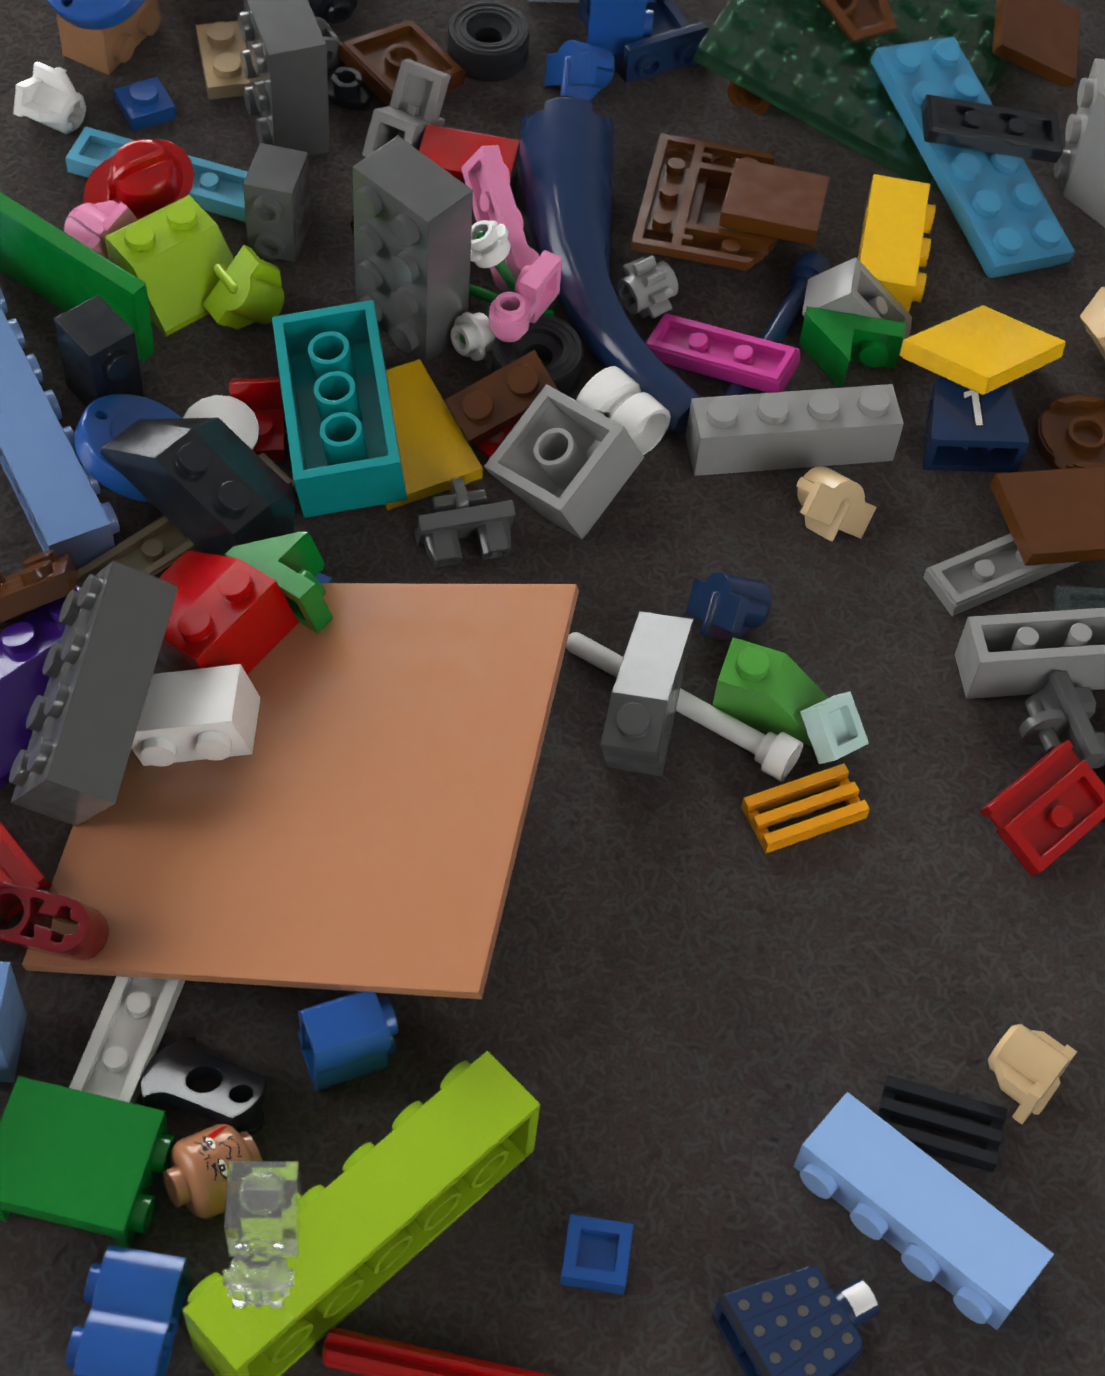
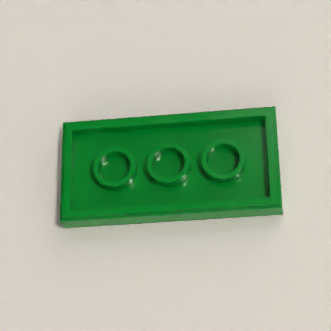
[0,192,155,362]

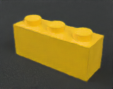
[858,174,936,313]

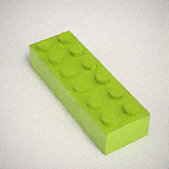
[183,1051,540,1376]

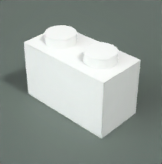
[131,664,261,766]

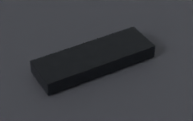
[921,94,1063,163]

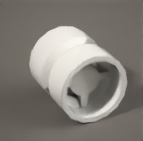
[576,366,671,455]

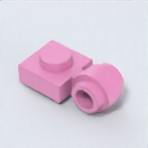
[489,250,562,342]

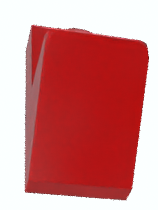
[229,377,285,461]

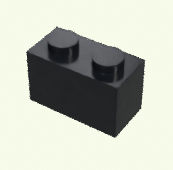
[54,295,144,407]

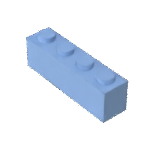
[793,1092,1054,1330]

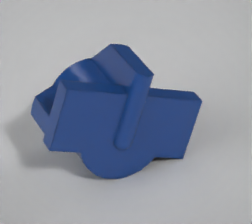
[544,40,615,101]

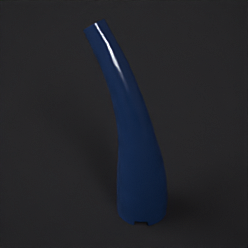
[518,97,702,436]

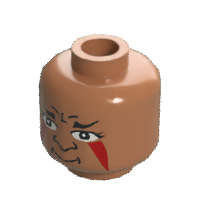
[163,1124,264,1219]

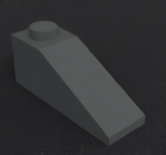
[600,611,694,777]

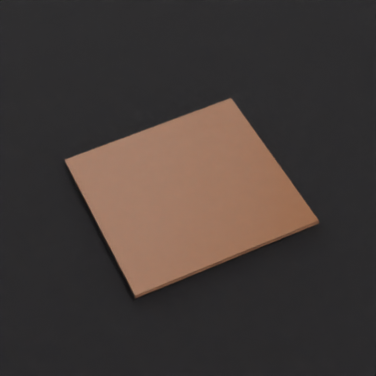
[22,583,579,999]

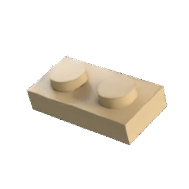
[196,21,250,99]

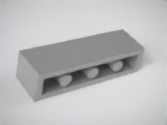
[685,384,904,476]
[955,608,1105,699]

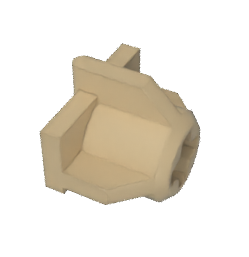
[797,466,877,542]
[988,1024,1077,1124]

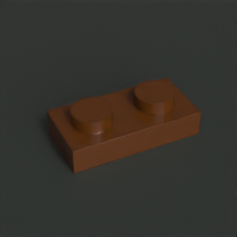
[444,350,558,448]

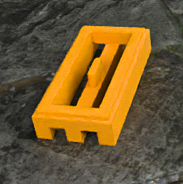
[741,763,870,854]

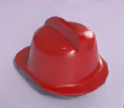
[83,139,195,220]

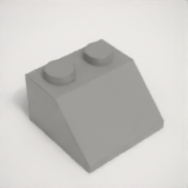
[484,384,644,540]

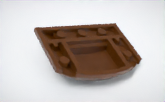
[630,133,779,271]

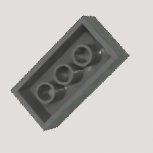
[353,136,473,363]
[9,560,178,826]

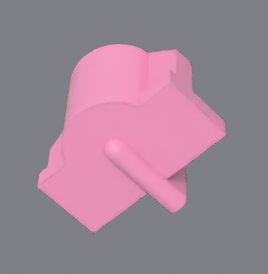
[64,200,138,259]

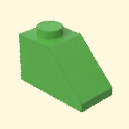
[712,637,828,747]

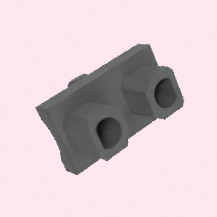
[414,477,516,568]
[1019,670,1105,769]

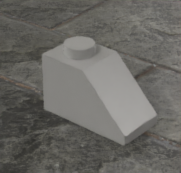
[802,257,912,355]

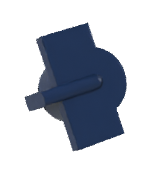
[686,572,772,641]

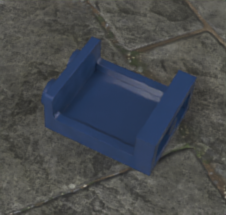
[578,0,710,83]

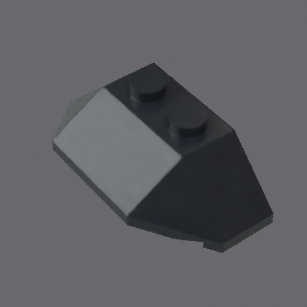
[100,418,295,556]

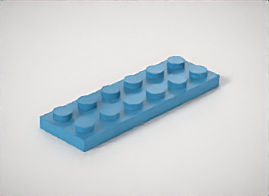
[870,37,1075,279]

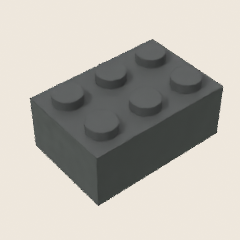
[238,0,330,156]

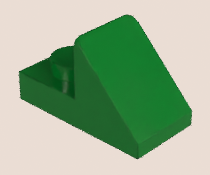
[799,306,905,388]
[225,531,333,633]

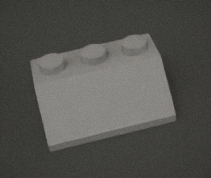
[1054,58,1105,227]

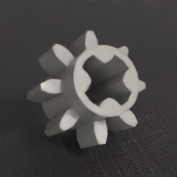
[617,256,678,319]

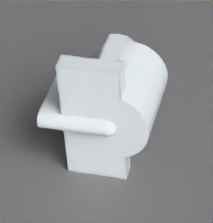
[13,62,86,134]

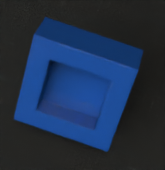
[114,76,176,131]
[560,1214,633,1295]

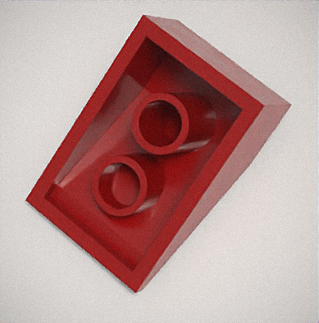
[157,550,299,674]

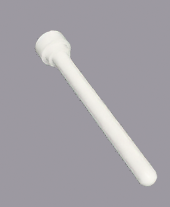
[566,632,803,782]

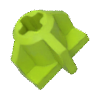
[203,245,284,330]

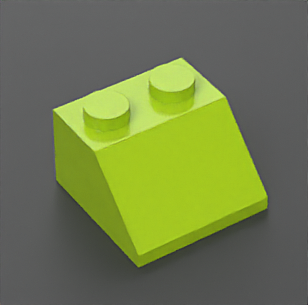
[105,195,234,336]

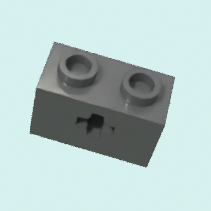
[243,143,311,262]

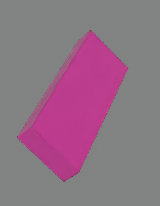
[645,313,801,393]

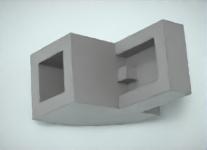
[362,59,451,157]

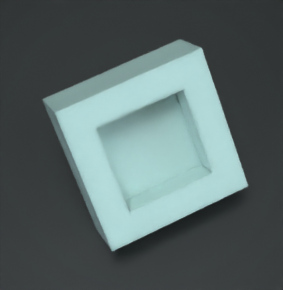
[800,691,869,764]

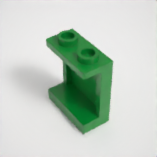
[0,1076,176,1249]

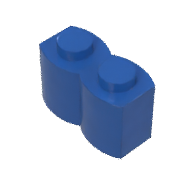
[298,991,399,1093]
[66,1245,191,1376]

